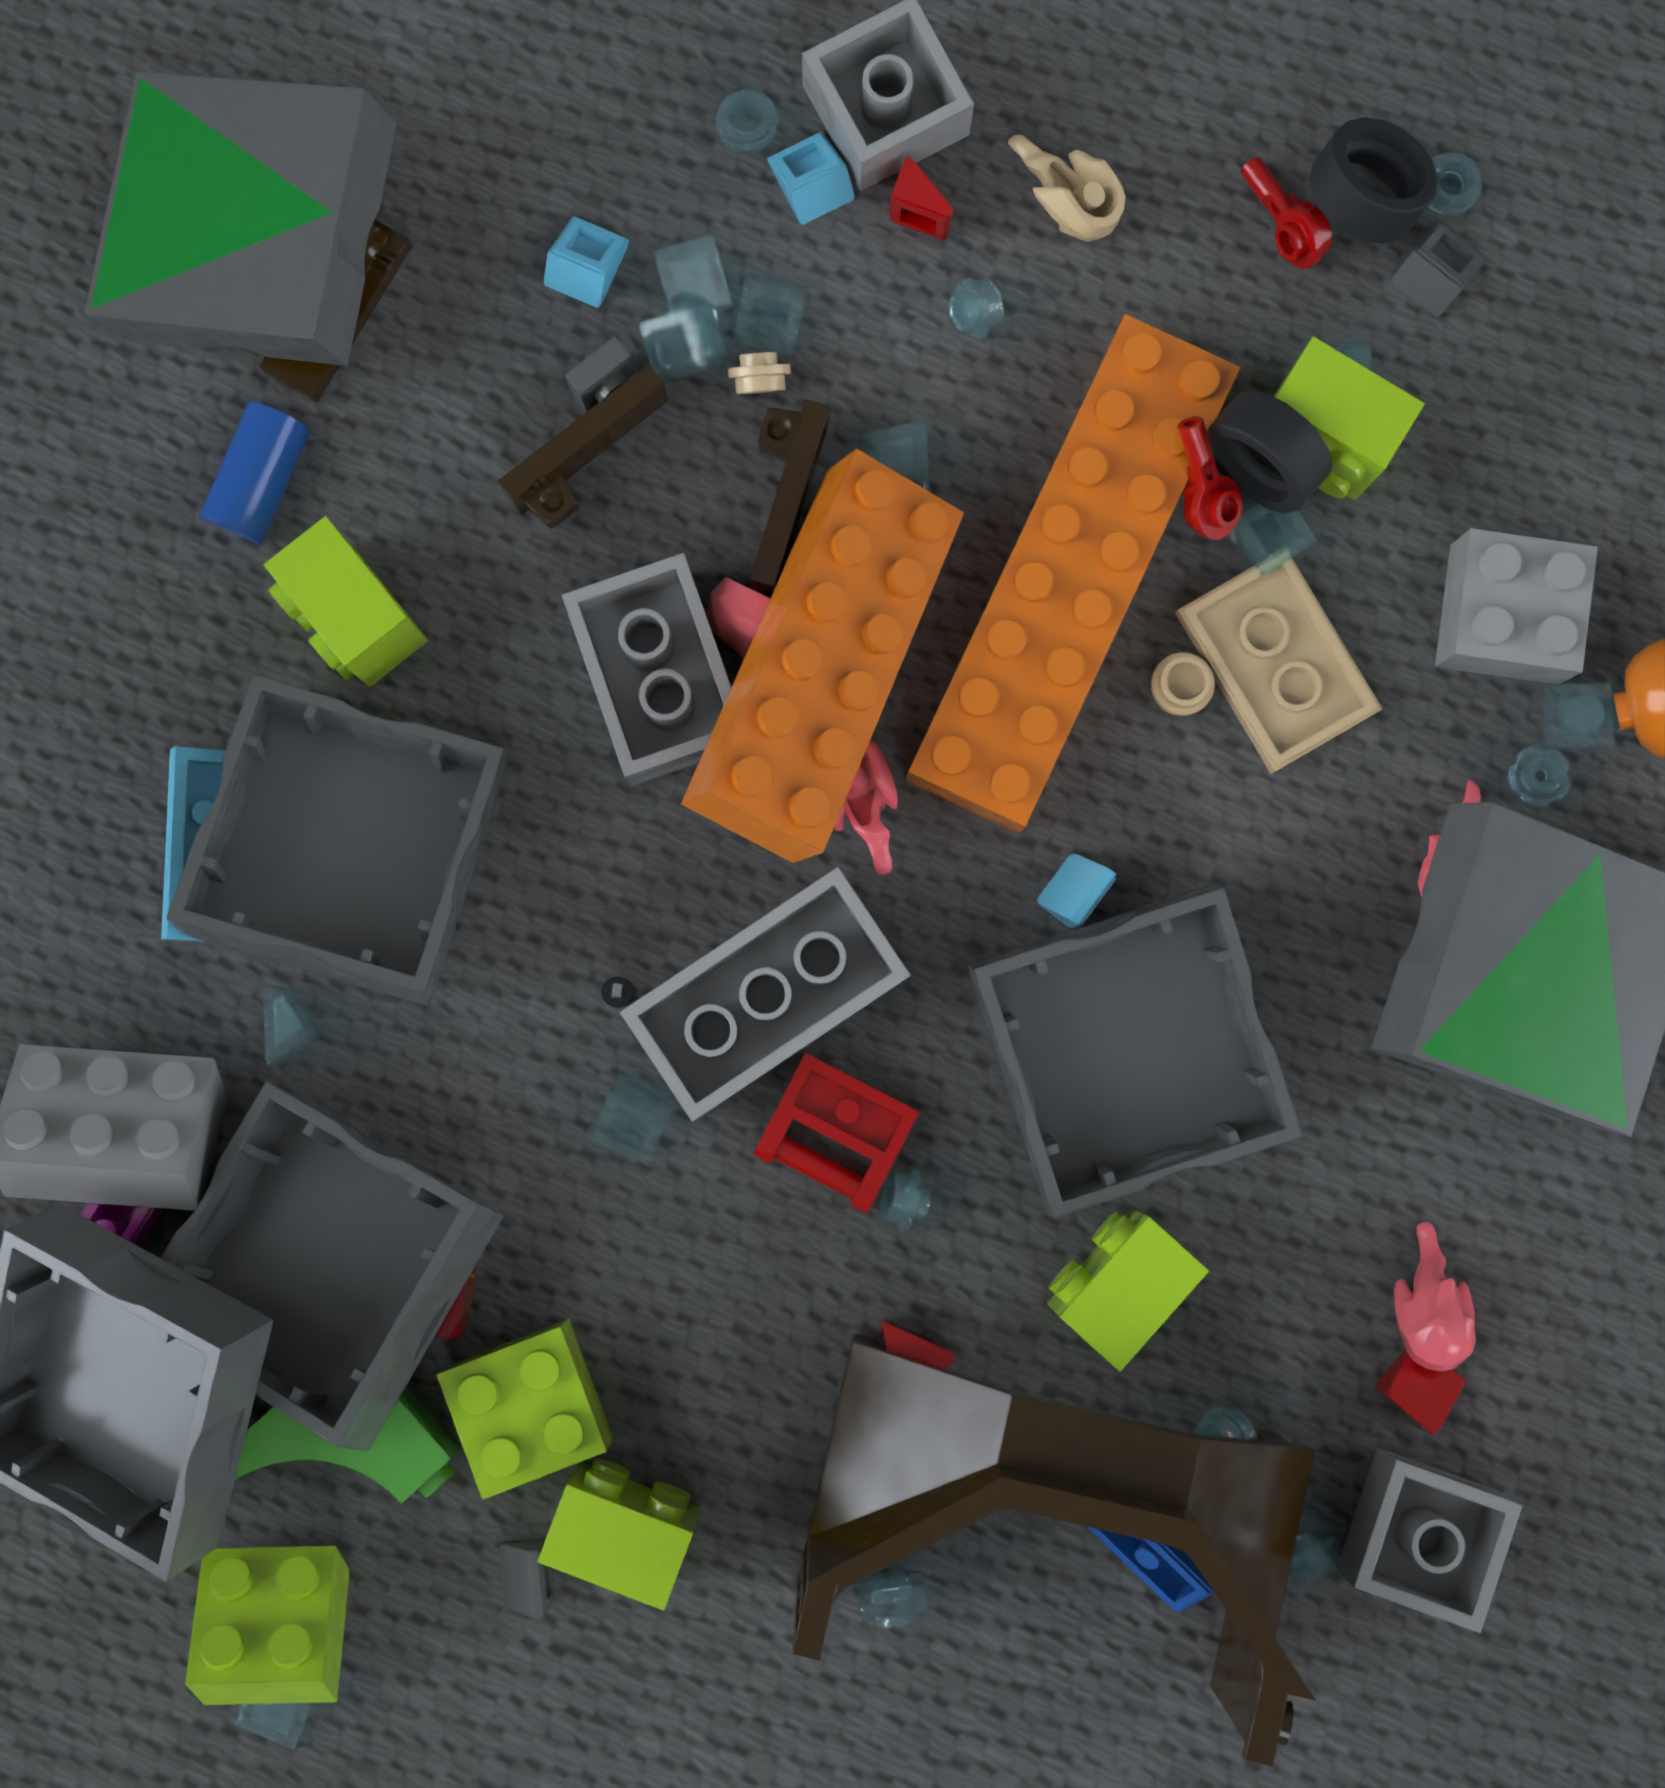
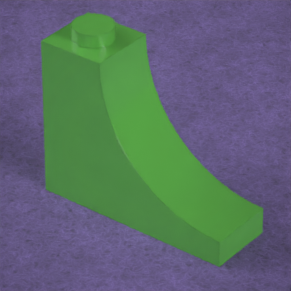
[235,1387,461,1504]

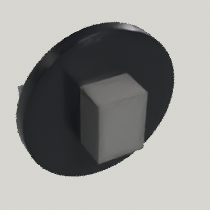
[601,976,633,1008]

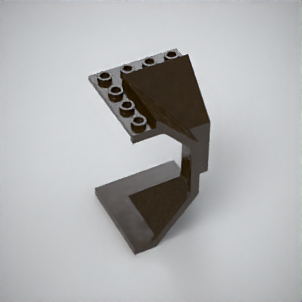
[792,1335,1316,1767]

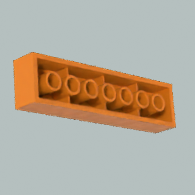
[905,314,1241,834]

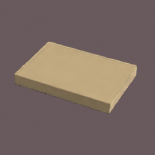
[1175,548,1383,774]

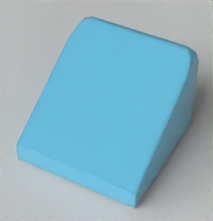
[767,132,855,225]
[544,216,629,308]
[1037,854,1116,929]

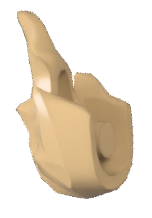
[1008,134,1126,242]

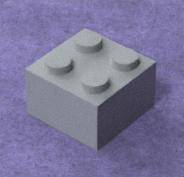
[802,0,974,192]
[1435,528,1598,685]
[1336,1447,1523,1633]

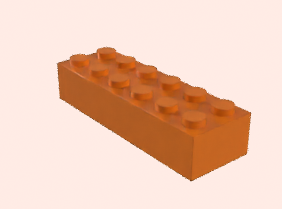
[681,449,964,863]

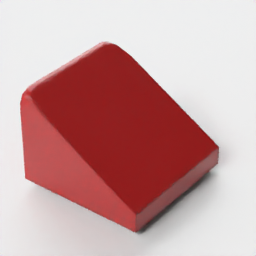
[889,156,953,241]
[880,1320,954,1368]
[1374,1349,1466,1436]

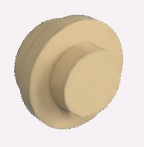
[728,352,791,394]
[1151,652,1215,716]

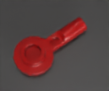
[1240,157,1332,269]
[1177,416,1243,540]

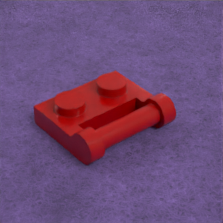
[753,1053,919,1214]

